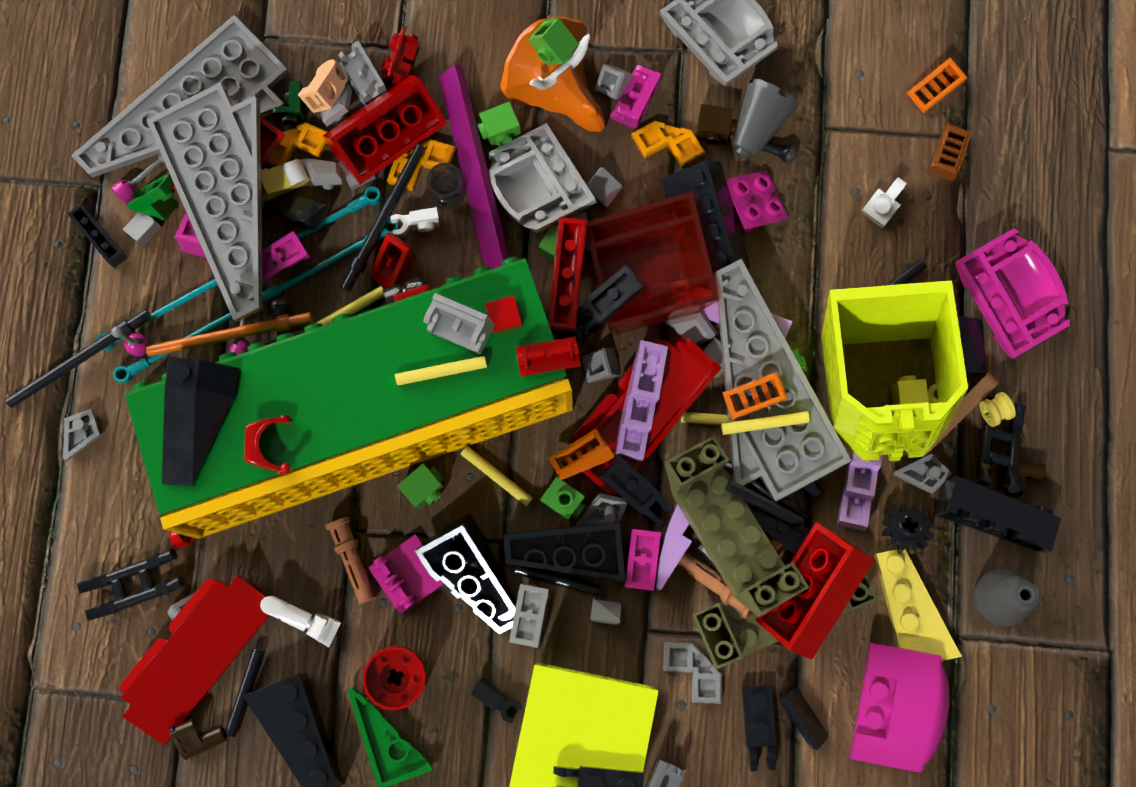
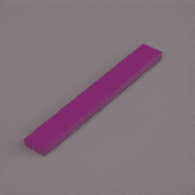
[439,65,509,269]

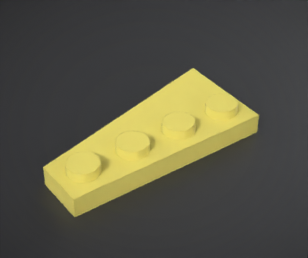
[874,549,962,661]

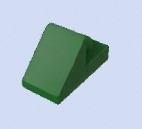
[126,173,178,220]

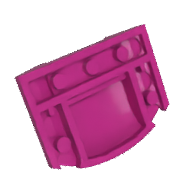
[955,228,1070,359]
[849,642,950,773]

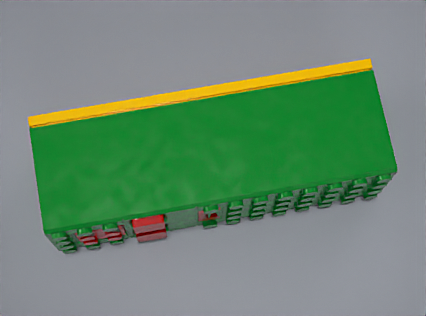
[125,257,573,539]

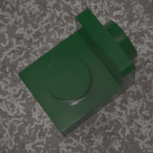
[273,81,306,125]

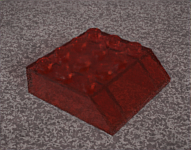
[586,191,720,335]

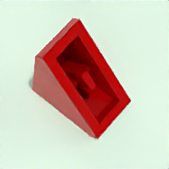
[369,232,417,291]

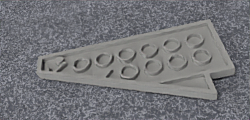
[71,15,289,178]
[146,82,263,322]
[715,259,852,502]

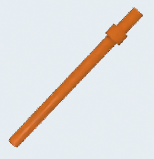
[146,312,313,357]

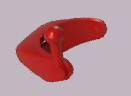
[244,415,292,474]

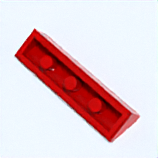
[548,217,587,331]

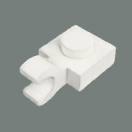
[860,177,907,229]
[390,207,439,238]

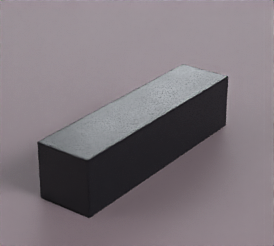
[68,203,128,268]

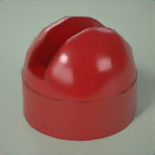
[169,531,195,548]

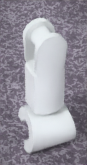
[260,596,341,647]

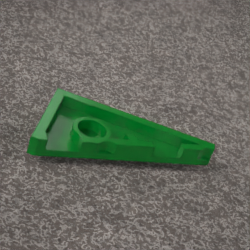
[347,687,434,787]

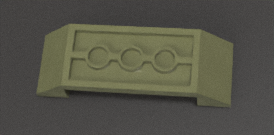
[664,436,809,617]
[692,575,878,670]

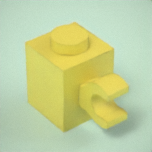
[891,375,939,405]

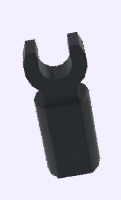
[471,678,522,723]

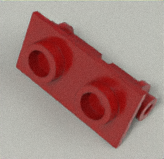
[380,27,419,85]
[516,337,581,377]

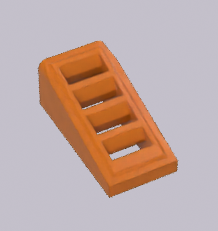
[906,57,967,114]
[722,372,788,420]
[548,428,615,480]

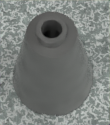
[732,79,799,159]
[973,568,1039,627]

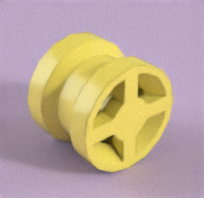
[979,392,1016,427]

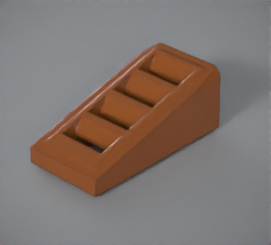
[927,123,972,182]

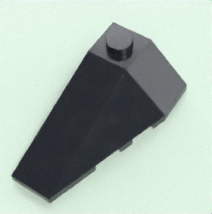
[162,357,240,487]
[415,514,517,634]

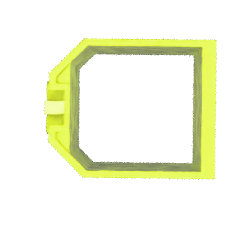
[821,281,968,461]
[509,663,658,787]

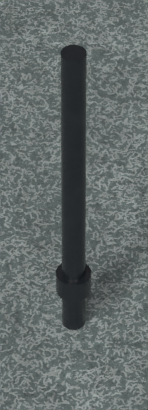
[340,144,426,292]
[5,309,152,408]

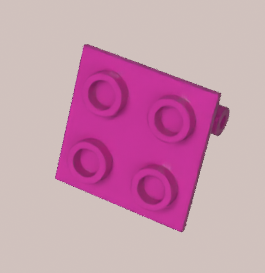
[726,170,789,235]
[368,534,444,615]

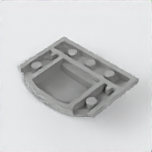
[660,0,777,86]
[488,123,597,233]

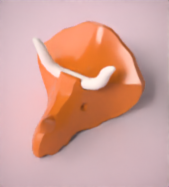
[500,16,605,132]

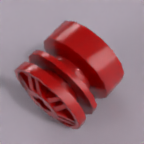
[362,646,427,711]

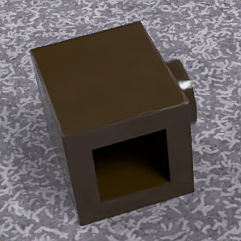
[696,104,737,146]

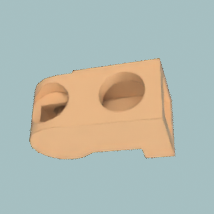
[298,59,348,113]

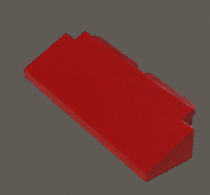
[572,336,722,497]
[120,576,270,745]

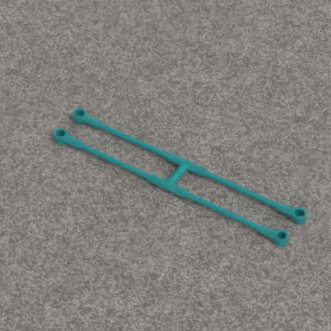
[96,187,400,384]

